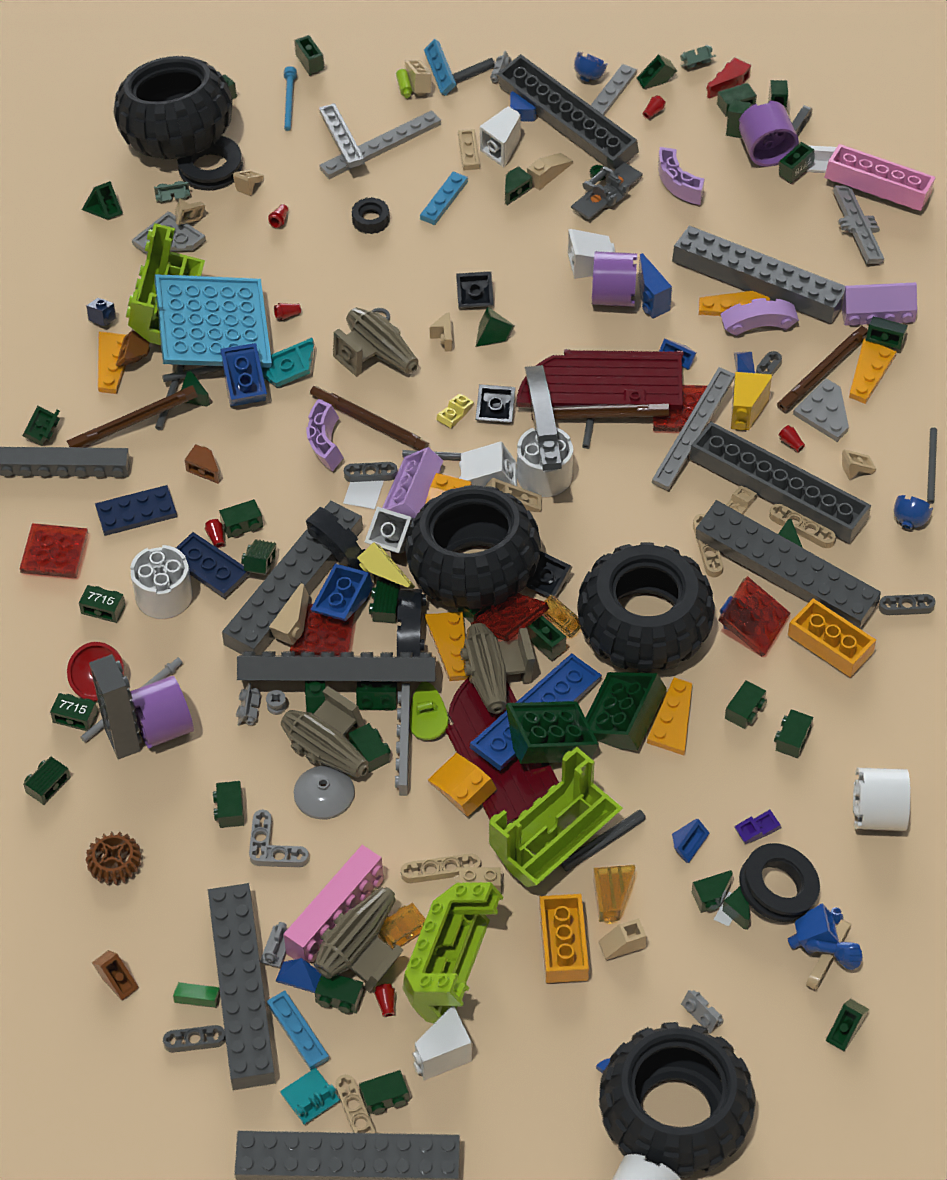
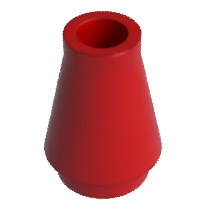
[642,95,666,120]
[268,204,289,228]
[274,303,301,320]
[779,425,805,452]
[204,519,225,548]
[374,984,395,1017]

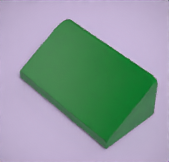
[173,982,220,1008]

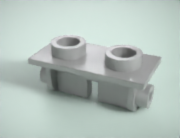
[490,51,512,83]
[236,683,260,725]
[260,922,287,968]
[681,990,724,1034]

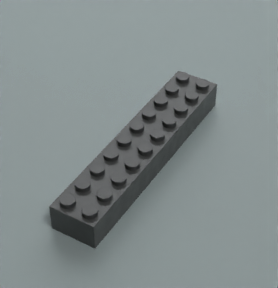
[497,54,639,171]
[672,226,845,323]
[690,422,871,544]
[222,500,363,655]
[696,500,881,629]
[237,651,436,681]
[208,883,276,1090]
[235,1131,460,1180]

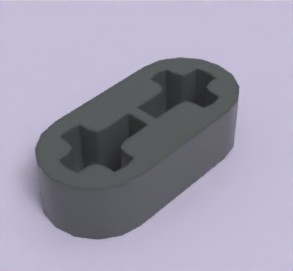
[756,351,782,376]

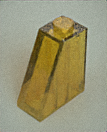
[593,865,635,923]

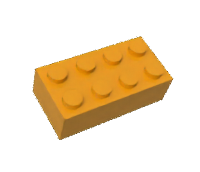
[788,598,876,678]
[539,894,589,983]

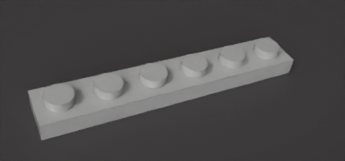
[591,64,637,116]
[319,103,365,168]
[395,684,410,796]

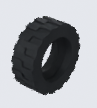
[351,197,390,234]

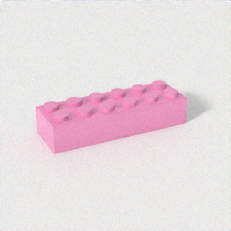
[824,144,935,211]
[283,845,384,963]

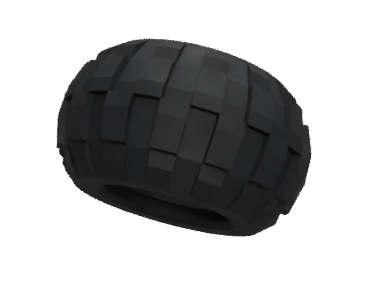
[114,56,232,159]
[405,485,541,610]
[577,542,715,673]
[599,1022,755,1178]

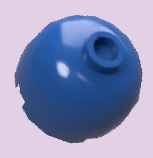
[574,52,608,82]
[894,495,933,529]

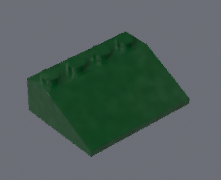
[586,672,667,750]
[506,701,599,764]

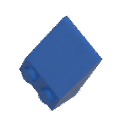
[638,253,672,319]
[220,343,267,407]
[311,564,374,621]

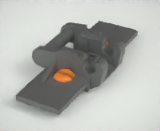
[571,162,643,220]

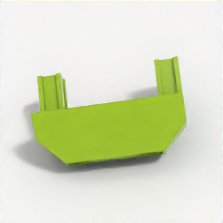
[126,223,205,345]
[489,747,623,888]
[402,882,504,1024]

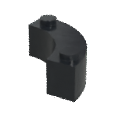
[306,507,365,571]
[397,589,426,656]

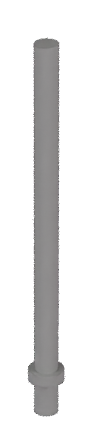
[80,658,183,743]

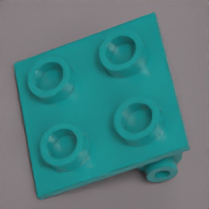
[280,1067,340,1125]

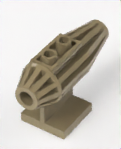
[333,307,419,377]
[460,623,535,714]
[281,686,369,778]
[314,887,403,993]

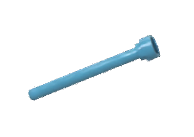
[284,66,297,131]

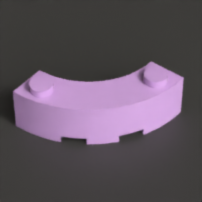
[658,147,705,205]
[721,298,799,336]
[306,399,344,471]

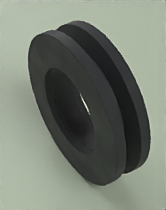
[177,135,243,191]
[739,843,820,922]

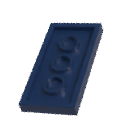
[95,485,177,536]
[176,532,250,598]

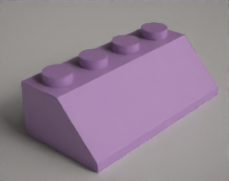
[842,282,917,326]
[382,447,444,518]

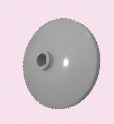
[294,766,354,820]

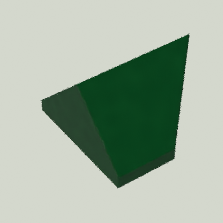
[82,181,123,220]
[475,307,515,347]

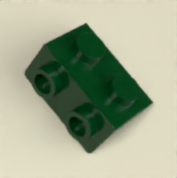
[22,405,60,446]
[356,681,397,710]

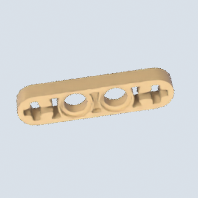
[769,504,836,548]
[693,514,723,577]
[401,854,480,883]
[806,919,851,990]
[335,1074,376,1133]

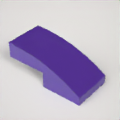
[734,809,781,844]

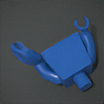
[788,903,863,970]

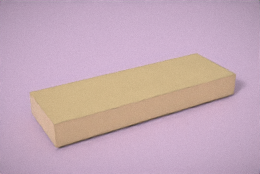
[458,129,480,170]

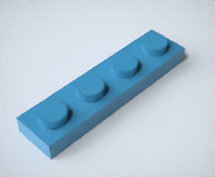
[424,39,456,96]
[420,171,468,225]
[267,991,329,1070]

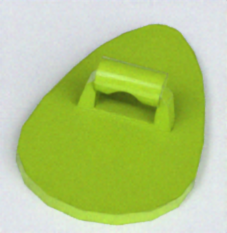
[409,681,449,740]

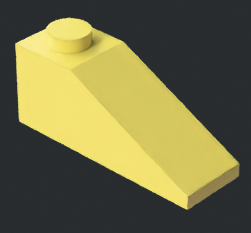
[357,542,415,589]

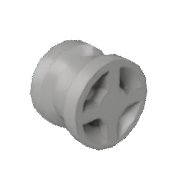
[266,690,287,715]

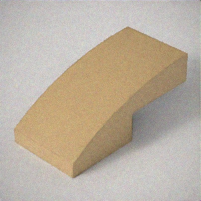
[726,485,757,514]

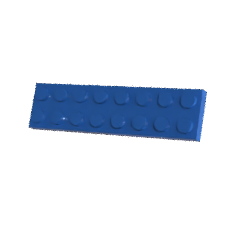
[469,653,602,770]

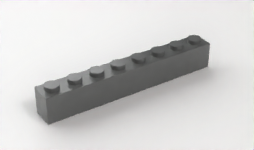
[0,447,130,477]

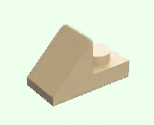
[233,170,264,196]
[175,198,205,225]
[429,313,452,352]
[842,449,877,480]

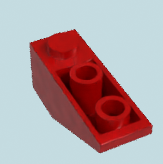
[706,57,751,99]

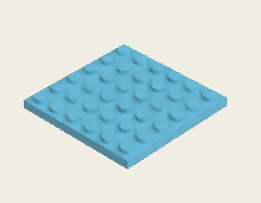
[154,274,272,368]

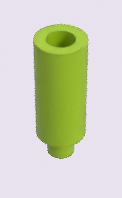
[396,69,412,98]

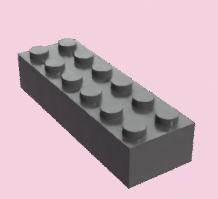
[89,654,142,760]

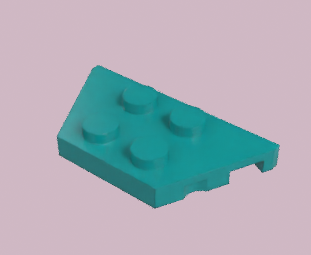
[261,338,315,387]

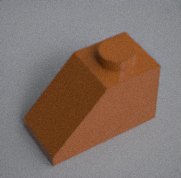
[116,330,150,367]
[184,444,220,484]
[92,950,139,1000]

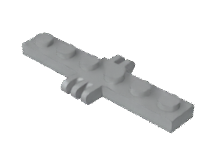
[833,186,884,264]

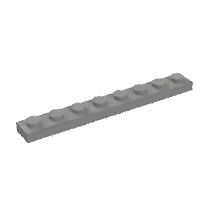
[320,110,441,179]
[652,367,735,490]

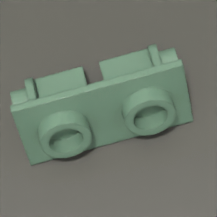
[680,45,716,68]
[154,181,190,203]

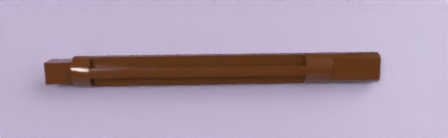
[777,326,868,412]
[67,385,198,448]
[310,386,430,450]
[531,404,669,420]

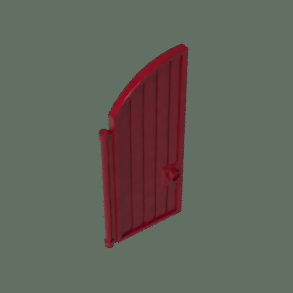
[516,349,684,409]
[445,677,559,825]

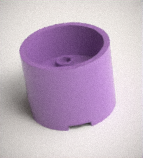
[739,101,799,167]
[592,251,637,307]
[130,675,194,748]

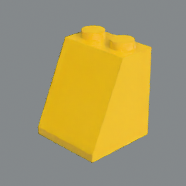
[731,372,772,430]

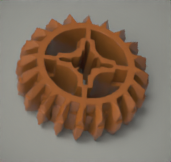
[86,831,142,885]

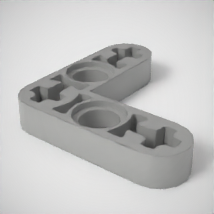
[249,809,309,867]

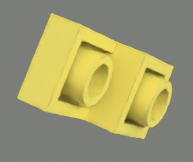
[436,394,474,428]

